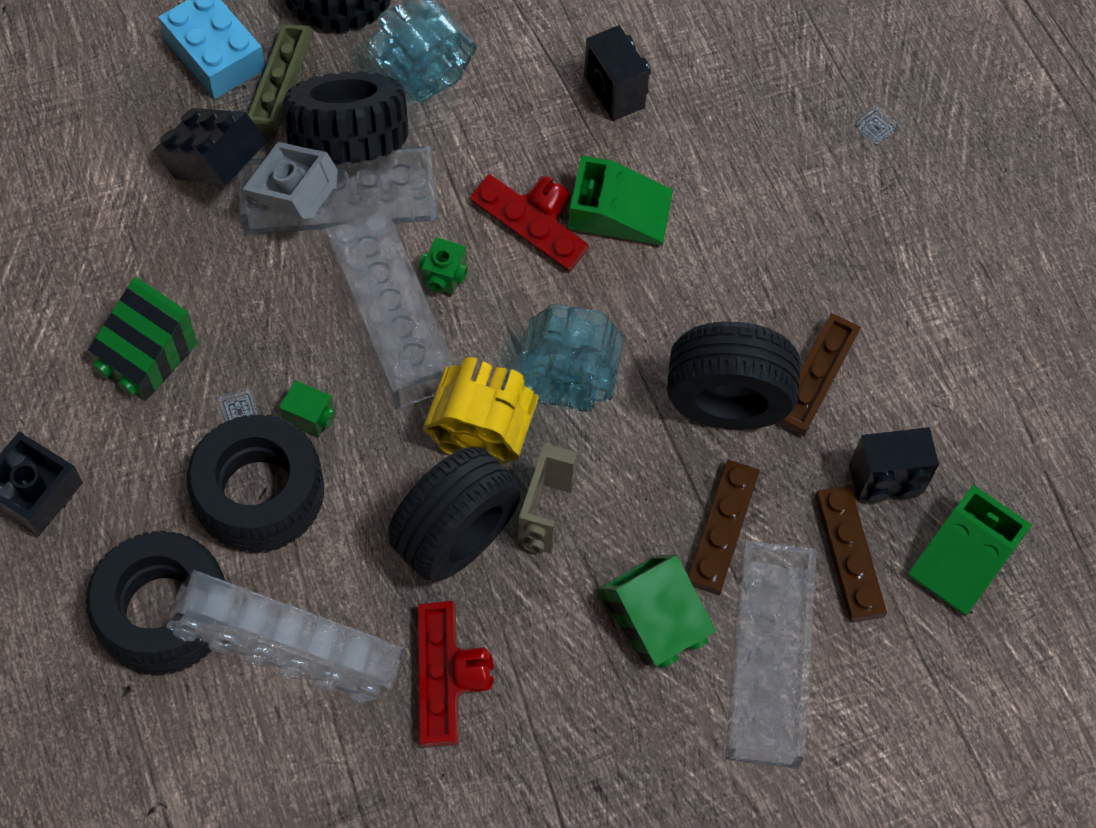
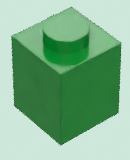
[279,380,336,438]

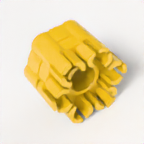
[423,357,539,465]

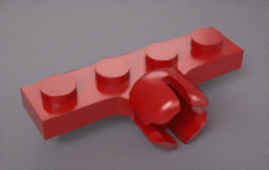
[470,173,590,272]
[418,601,494,748]

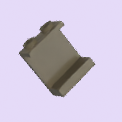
[518,443,578,554]

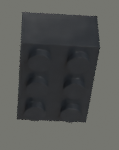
[153,108,267,185]

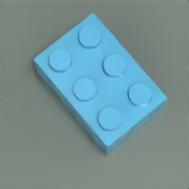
[158,0,265,100]

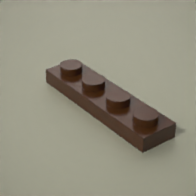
[777,313,861,436]
[689,459,760,596]
[815,485,887,623]

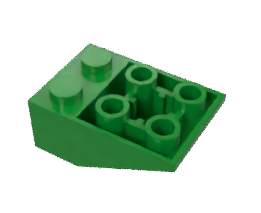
[568,155,673,245]
[907,484,1032,617]

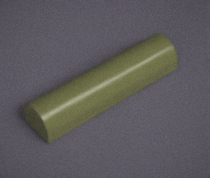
[248,24,313,137]

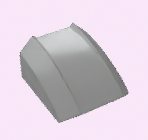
[242,142,338,219]

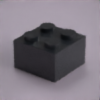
[584,25,651,121]
[849,427,939,502]
[0,431,83,536]

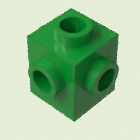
[418,237,468,295]

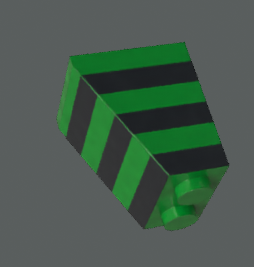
[88,277,198,401]
[596,555,716,668]

